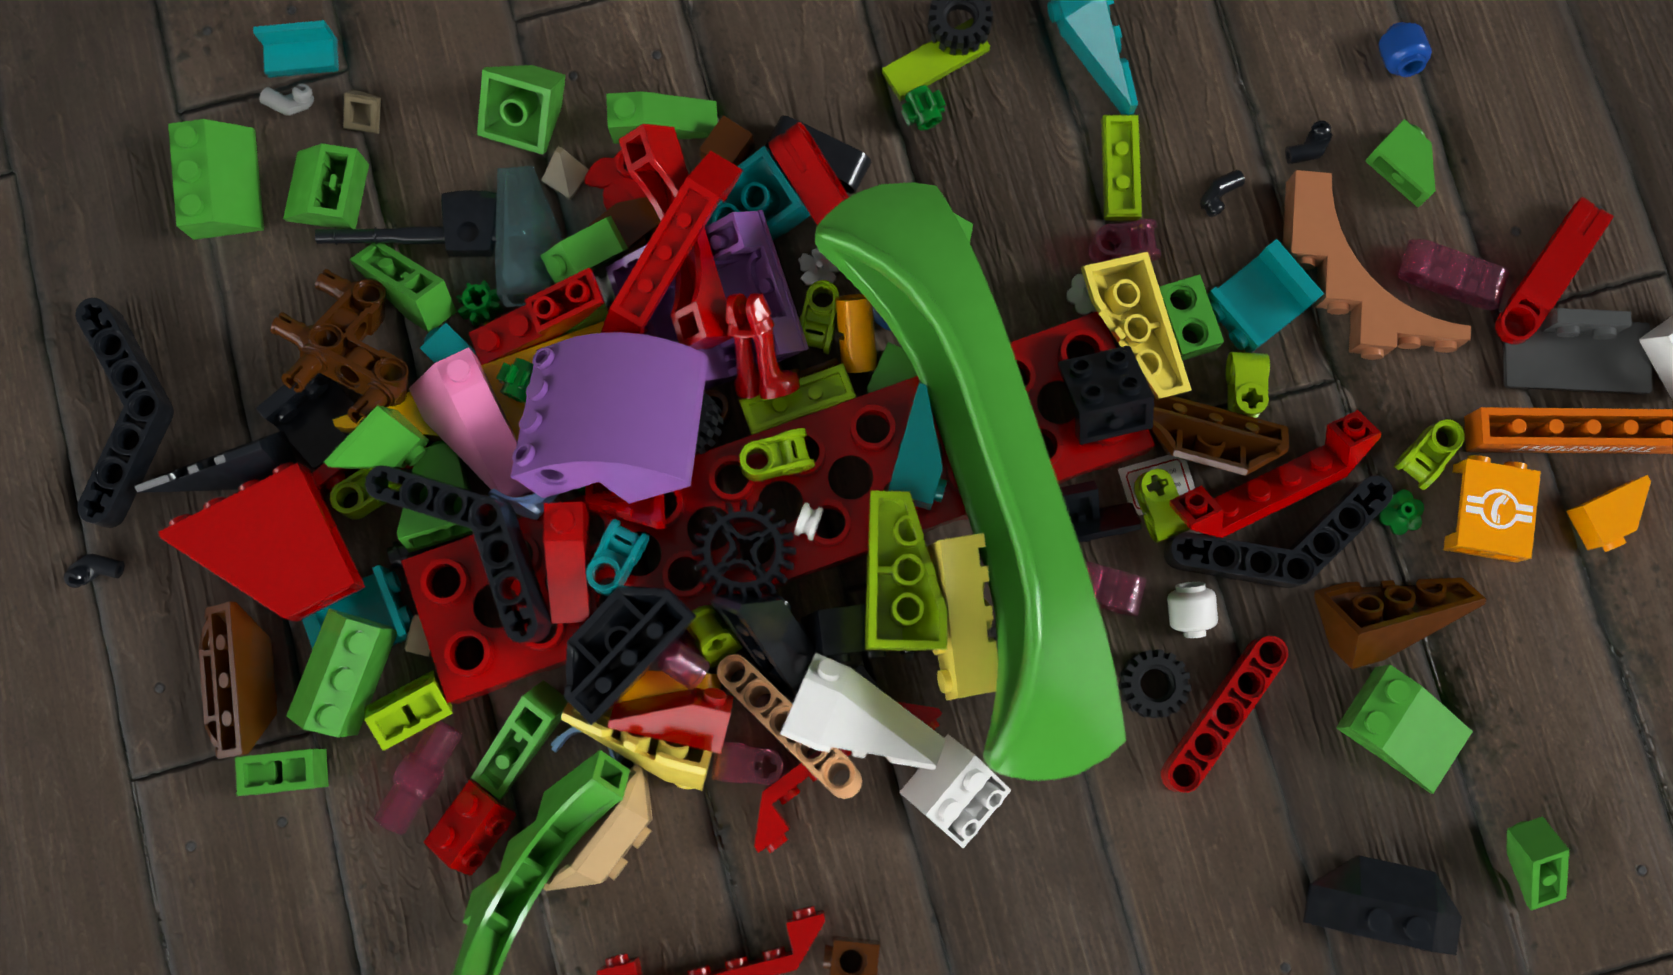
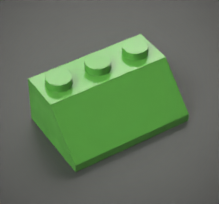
[168,119,264,240]
[287,608,397,738]

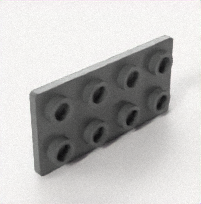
[1503,308,1652,395]

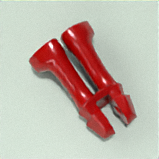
[726,293,800,400]

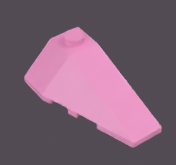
[409,347,533,497]

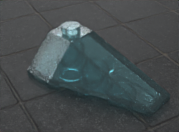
[495,166,563,307]

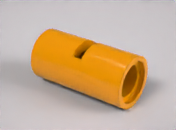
[835,294,878,373]

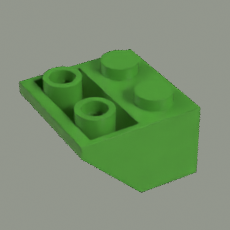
[283,144,369,229]

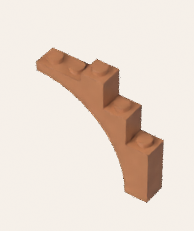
[1283,170,1471,360]

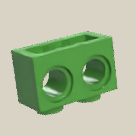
[1159,274,1224,361]
[235,749,329,796]

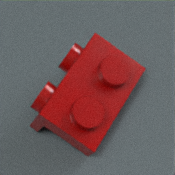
[423,780,516,876]

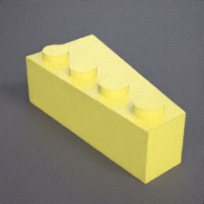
[927,533,998,701]

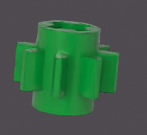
[901,85,946,131]
[456,280,504,328]
[496,358,533,404]

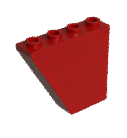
[158,462,365,622]

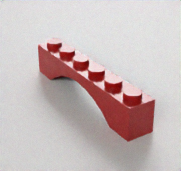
[618,124,733,349]

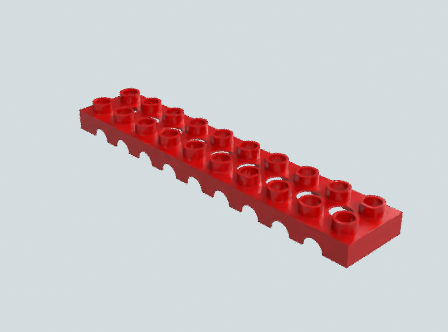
[401,312,1155,705]

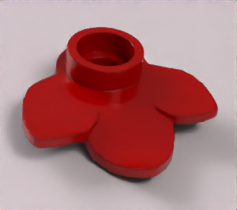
[584,150,647,210]

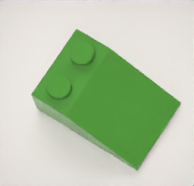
[1336,665,1473,794]

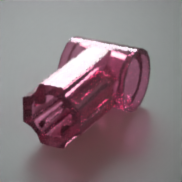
[658,629,709,689]

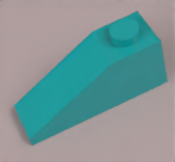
[888,383,947,510]

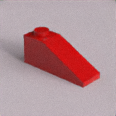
[544,502,591,624]
[607,688,734,754]

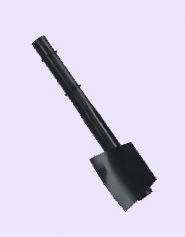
[315,190,499,257]

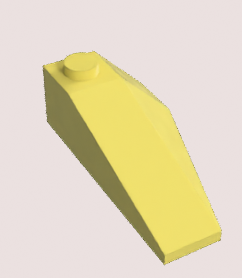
[1081,252,1192,400]

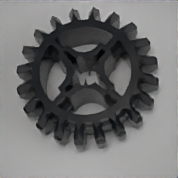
[691,499,796,598]

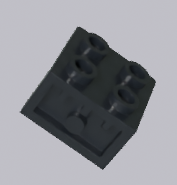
[1058,346,1154,445]
[256,373,355,469]

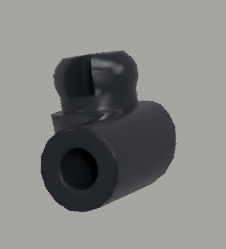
[1285,121,1332,164]
[1200,170,1245,217]
[63,554,125,588]

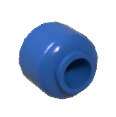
[1378,22,1432,77]

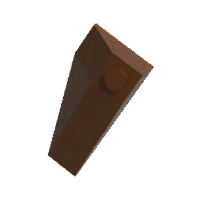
[1314,577,1486,669]

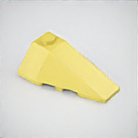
[561,702,713,791]

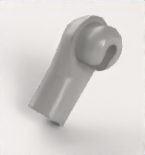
[259,84,314,116]

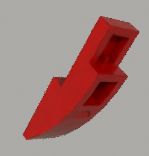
[469,267,605,365]

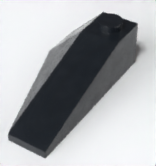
[134,430,297,493]

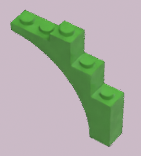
[453,750,630,975]

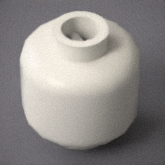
[1167,582,1218,638]

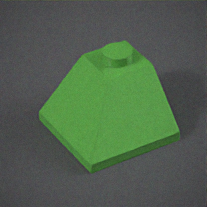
[477,65,566,155]
[324,405,430,469]

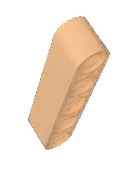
[717,654,862,799]

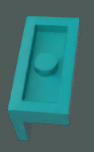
[253,20,339,78]

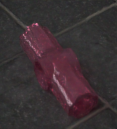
[374,721,463,835]

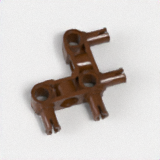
[270,269,408,423]

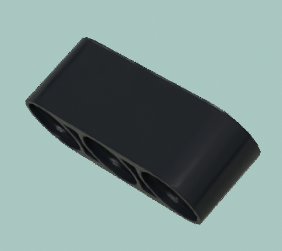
[765,115,872,194]

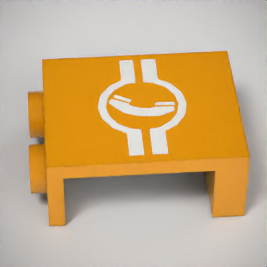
[1443,455,1541,563]

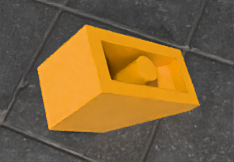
[1566,475,1651,552]

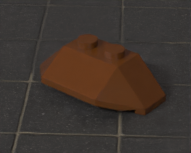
[1151,396,1289,476]
[198,602,277,759]

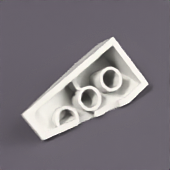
[780,653,945,770]

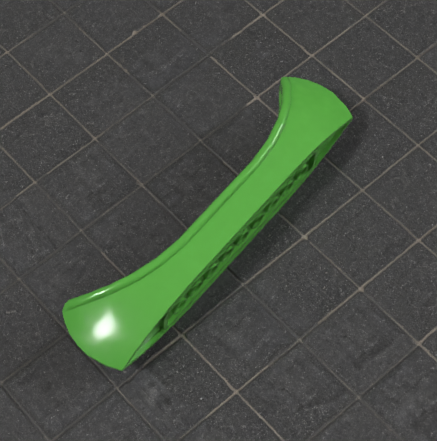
[815,182,1126,780]

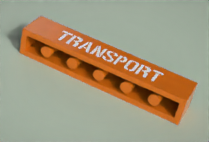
[1464,407,1673,454]

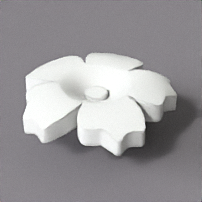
[798,248,840,286]

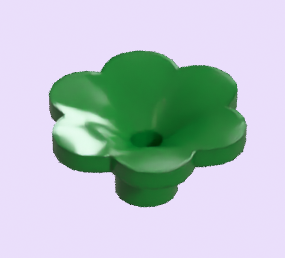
[1378,489,1424,535]

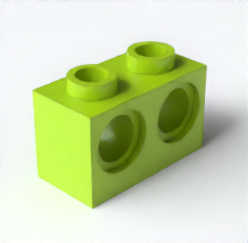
[364,670,453,751]

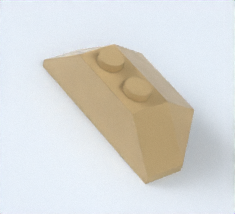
[543,764,653,891]

